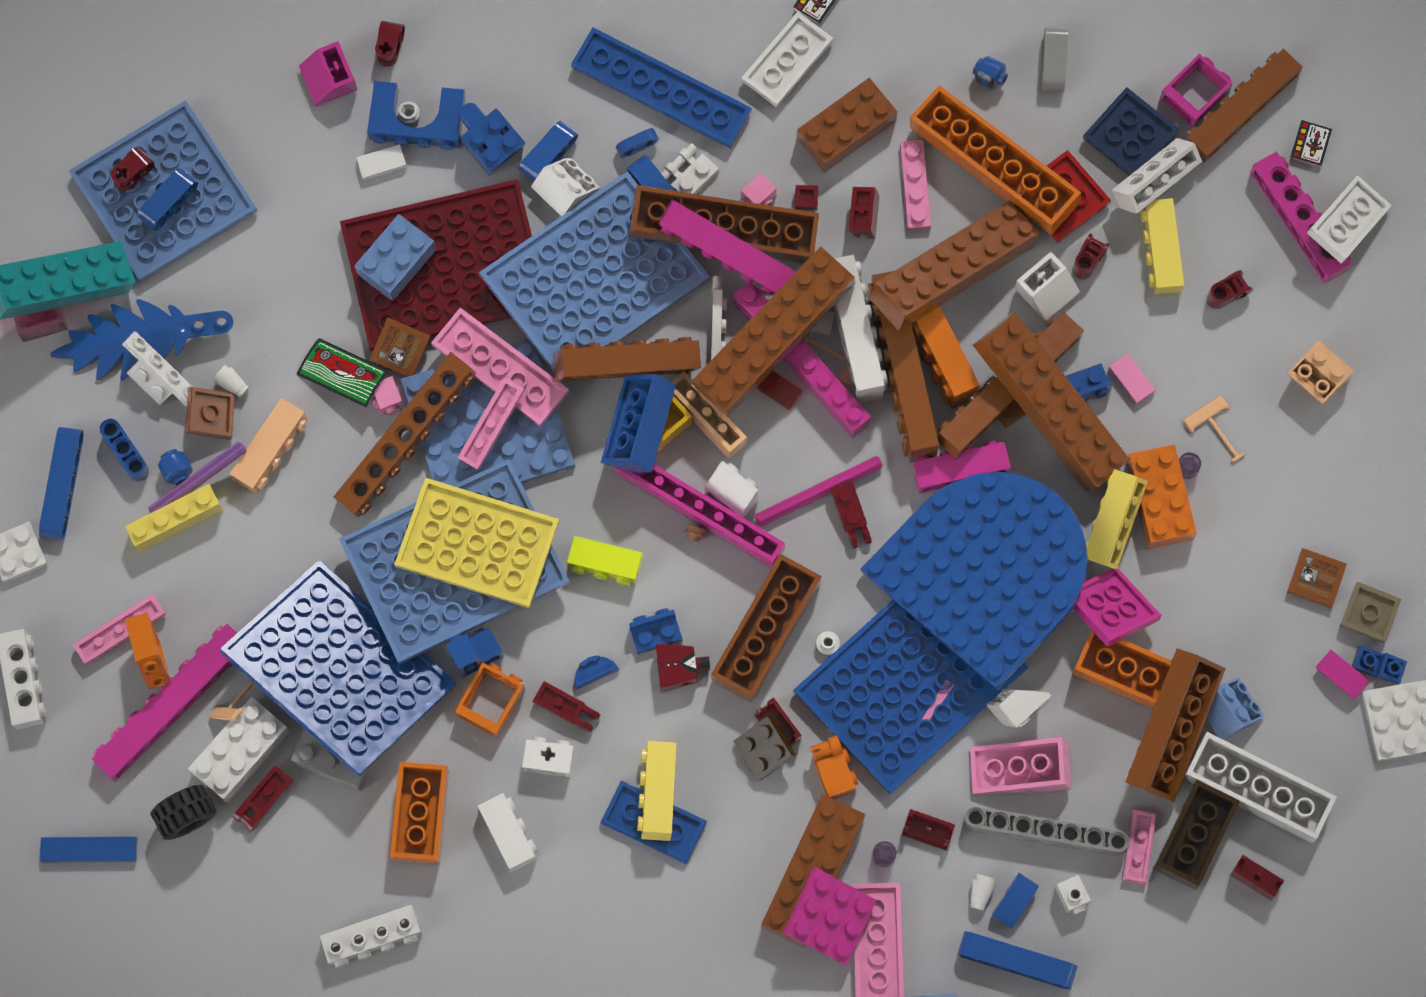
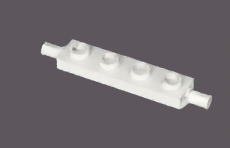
[711,276,727,360]

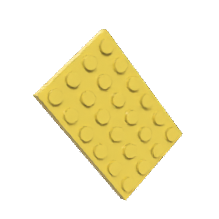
[394,478,560,609]

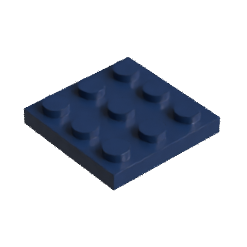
[1082,87,1179,176]

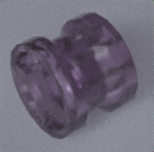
[1179,452,1201,479]
[872,841,897,868]

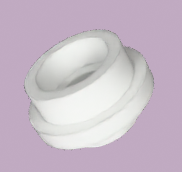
[397,102,420,124]
[816,631,840,655]

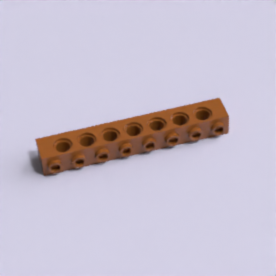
[333,352,476,517]

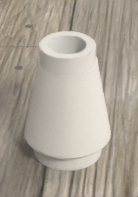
[214,365,249,398]
[970,874,995,910]

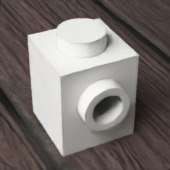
[1055,875,1091,915]

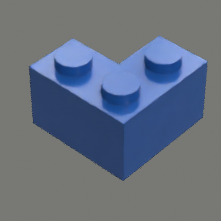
[446,628,504,679]

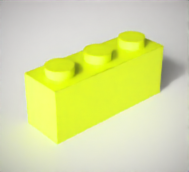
[567,536,643,586]

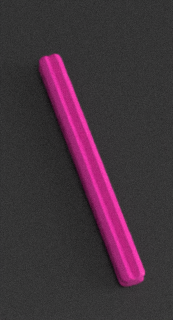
[755,456,883,526]

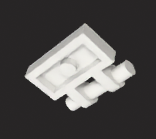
[661,143,719,194]

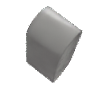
[1041,28,1068,92]

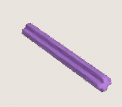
[148,441,247,513]

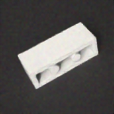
[478,793,538,872]

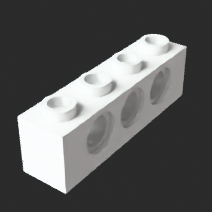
[1112,138,1202,214]
[0,629,47,730]

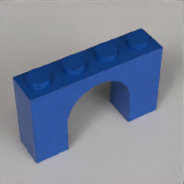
[367,81,466,150]

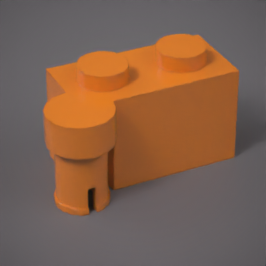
[810,735,858,800]

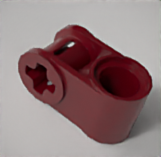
[375,21,405,67]
[111,147,155,191]
[1072,233,1110,280]
[1207,270,1253,309]

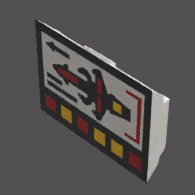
[793,0,835,23]
[1291,120,1332,166]

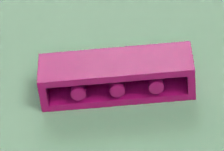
[912,440,1011,494]

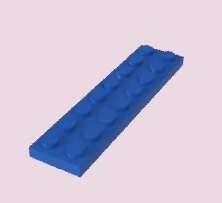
[571,27,752,148]

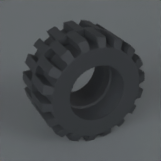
[150,785,217,840]

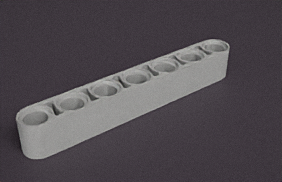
[964,807,1129,856]

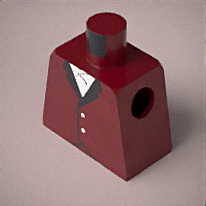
[656,644,710,693]

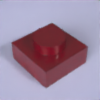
[795,185,818,210]

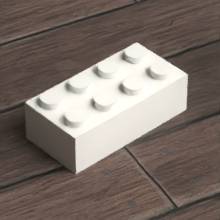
[188,697,290,803]

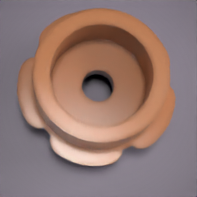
[684,524,706,542]

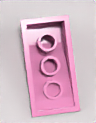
[970,737,1072,795]

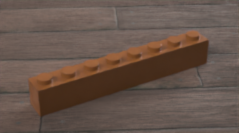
[937,312,1084,460]

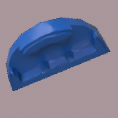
[574,655,619,690]

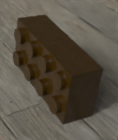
[1152,780,1240,890]

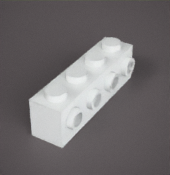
[320,905,422,968]

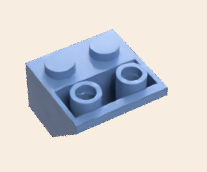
[1207,677,1264,740]

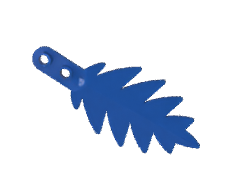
[51,299,233,381]

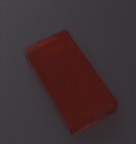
[756,370,803,411]

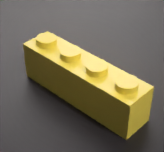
[1140,198,1184,295]
[1086,469,1148,570]
[125,484,223,553]
[637,741,676,841]

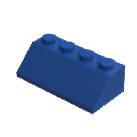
[601,374,676,473]

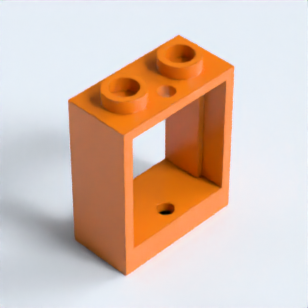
[125,612,171,689]
[455,662,525,738]

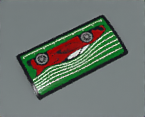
[297,338,389,407]

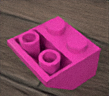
[299,41,357,107]

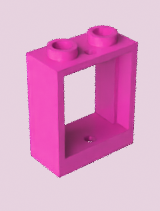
[1160,54,1233,127]

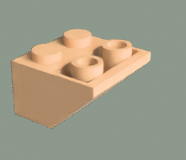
[1288,340,1353,405]

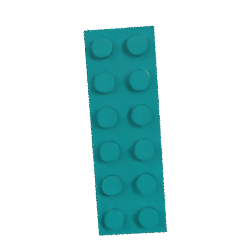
[0,241,136,320]

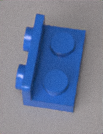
[1066,363,1113,402]
[629,608,683,654]

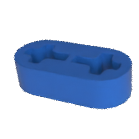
[615,128,659,158]

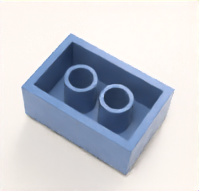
[355,214,436,301]

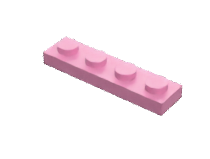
[900,140,931,231]
[458,377,526,470]
[73,594,166,666]

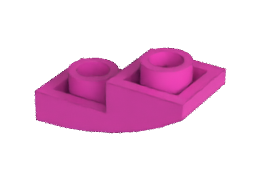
[1316,650,1370,700]

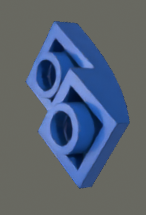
[1352,645,1407,684]
[992,872,1039,929]

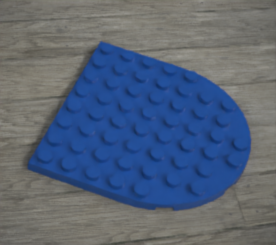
[860,472,1088,690]

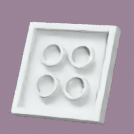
[1361,680,1426,762]

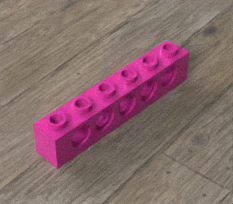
[1250,151,1352,284]

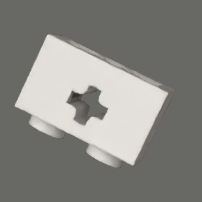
[522,737,574,778]

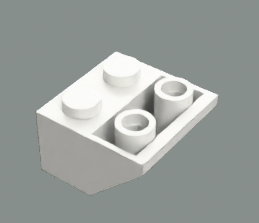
[531,157,600,216]
[1015,252,1080,322]
[704,461,758,518]
[987,689,1051,728]

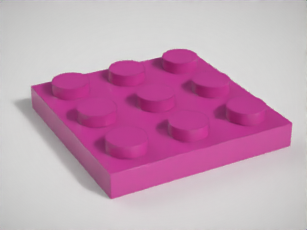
[1073,568,1162,647]
[783,868,877,966]

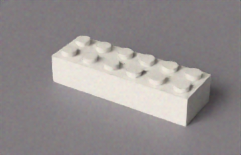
[833,255,888,403]
[1184,732,1337,843]

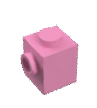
[741,173,777,206]
[371,376,404,416]

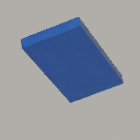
[600,780,707,865]

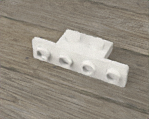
[123,332,193,407]

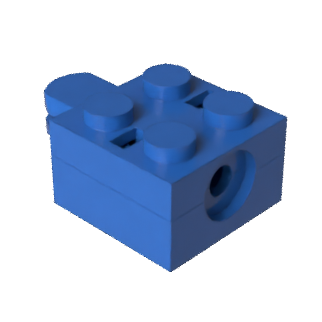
[459,103,525,176]

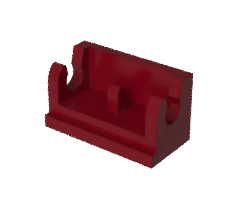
[848,187,880,239]
[754,697,802,747]
[901,809,955,851]
[1230,854,1284,901]

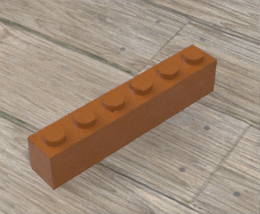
[1186,48,1303,163]

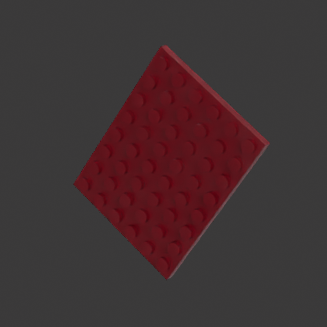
[340,179,532,351]

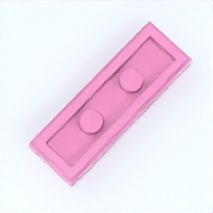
[1122,810,1157,885]

